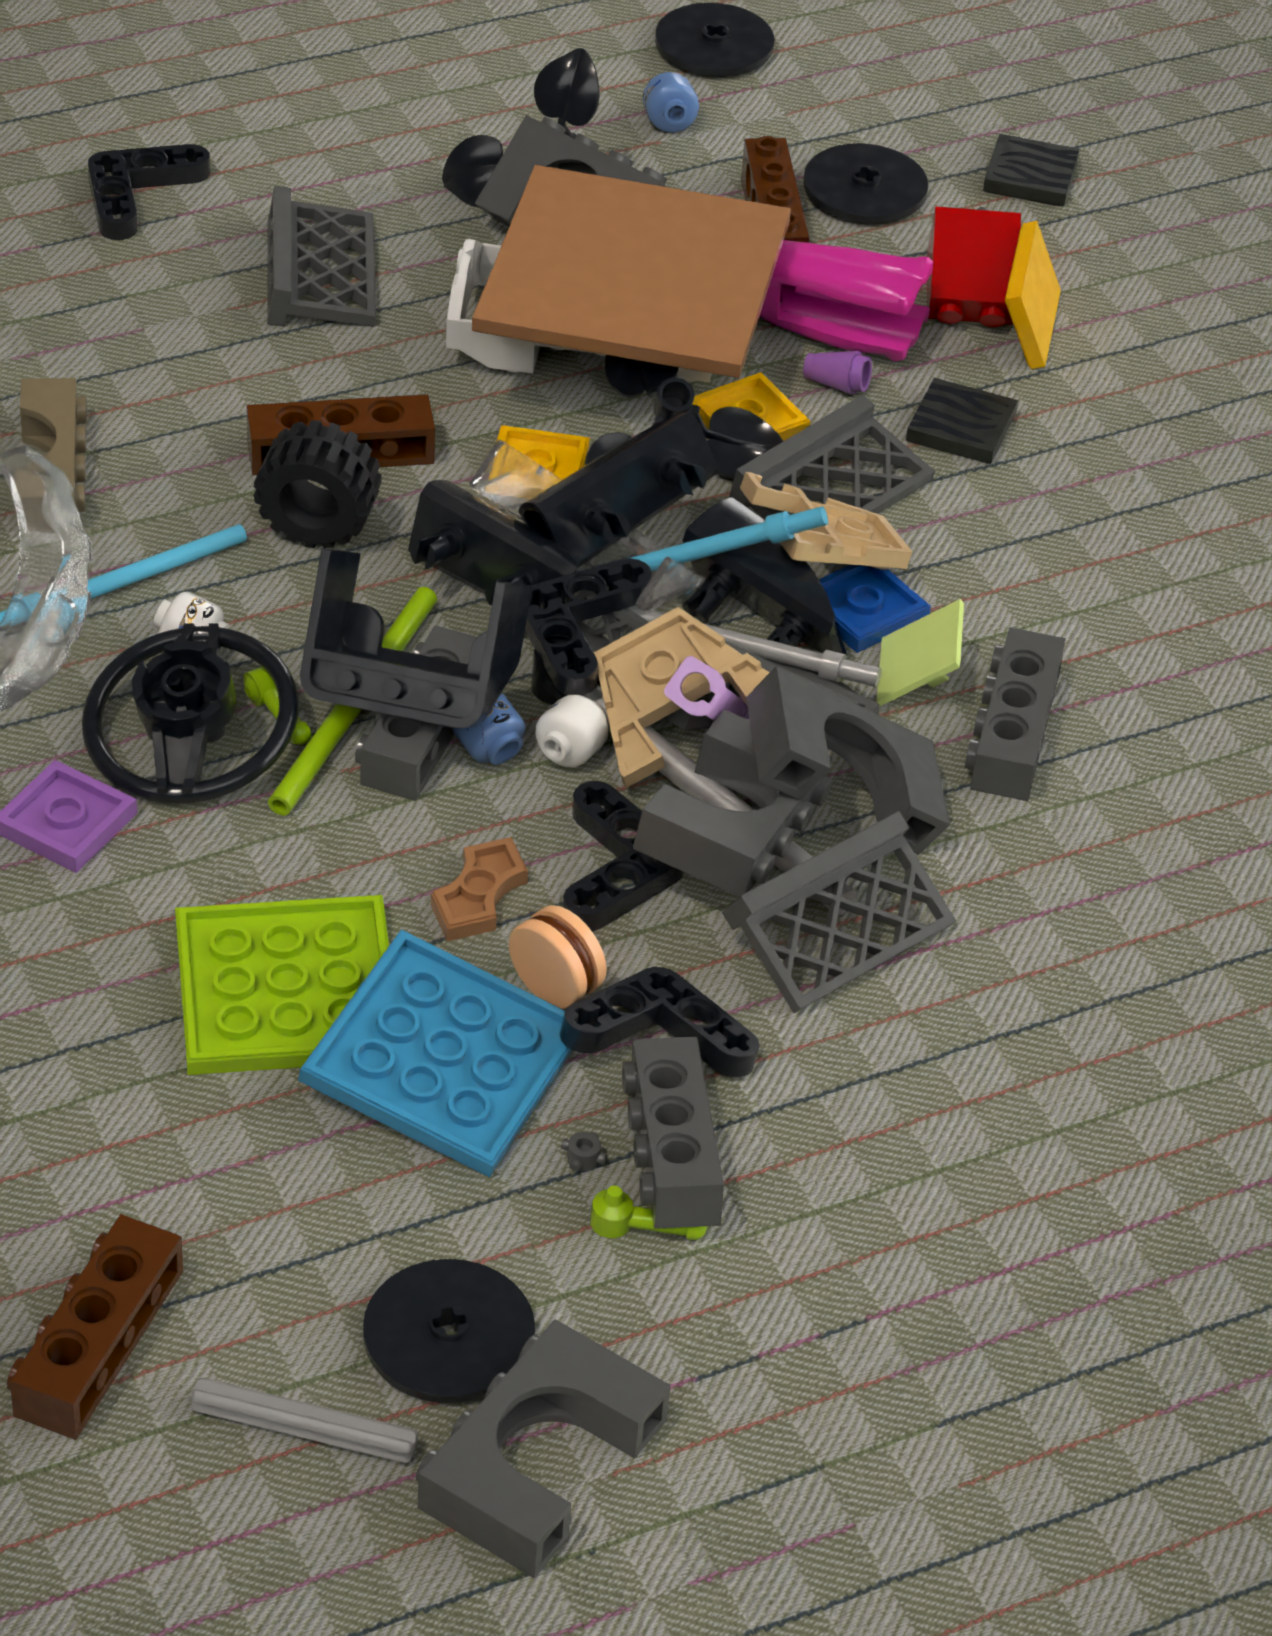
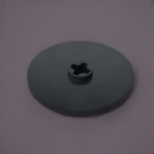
[655,3,775,76]
[803,143,928,223]
[363,1259,535,1403]

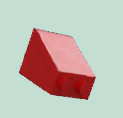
[926,206,1021,327]

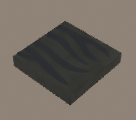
[983,134,1080,206]
[906,377,1018,464]

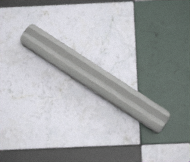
[191,1377,418,1463]

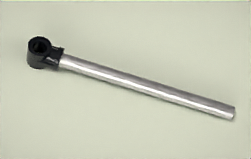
[531,636,857,915]

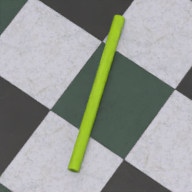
[268,587,437,816]

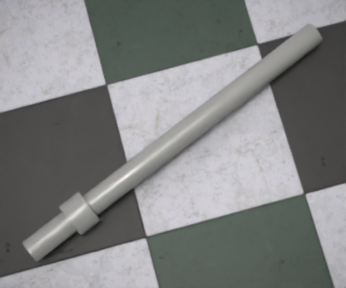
[615,606,882,687]

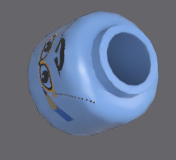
[642,72,699,133]
[453,693,526,765]

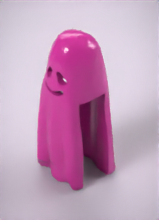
[759,240,933,362]

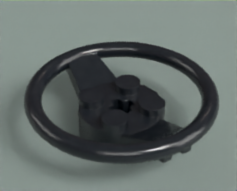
[82,623,299,804]

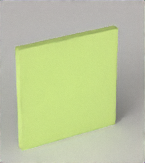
[876,599,964,706]

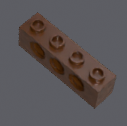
[741,136,809,243]
[246,394,435,475]
[7,1214,183,1440]

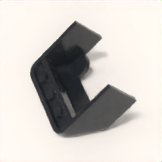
[300,548,533,728]

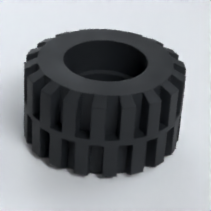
[253,420,382,549]

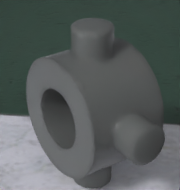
[561,1132,607,1171]

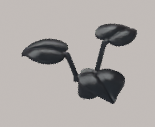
[442,48,600,207]
[585,355,783,479]

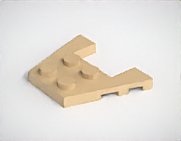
[740,472,913,570]
[594,607,769,788]

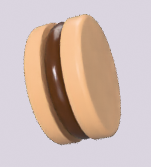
[509,905,607,1009]

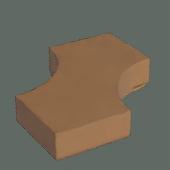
[431,837,528,941]

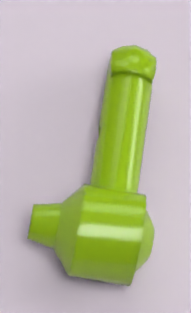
[243,667,311,745]
[590,1185,707,1241]

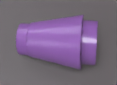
[803,351,872,395]

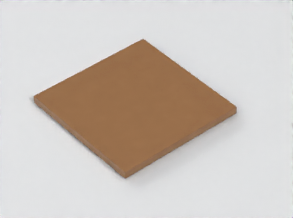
[472,165,791,378]

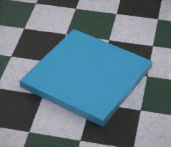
[298,930,573,1178]

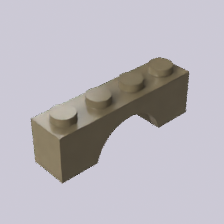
[17,378,87,532]

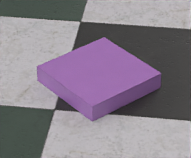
[0,760,137,873]

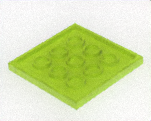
[175,895,389,1075]

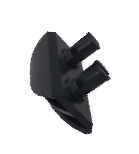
[518,411,718,568]
[408,480,578,609]
[682,497,846,654]

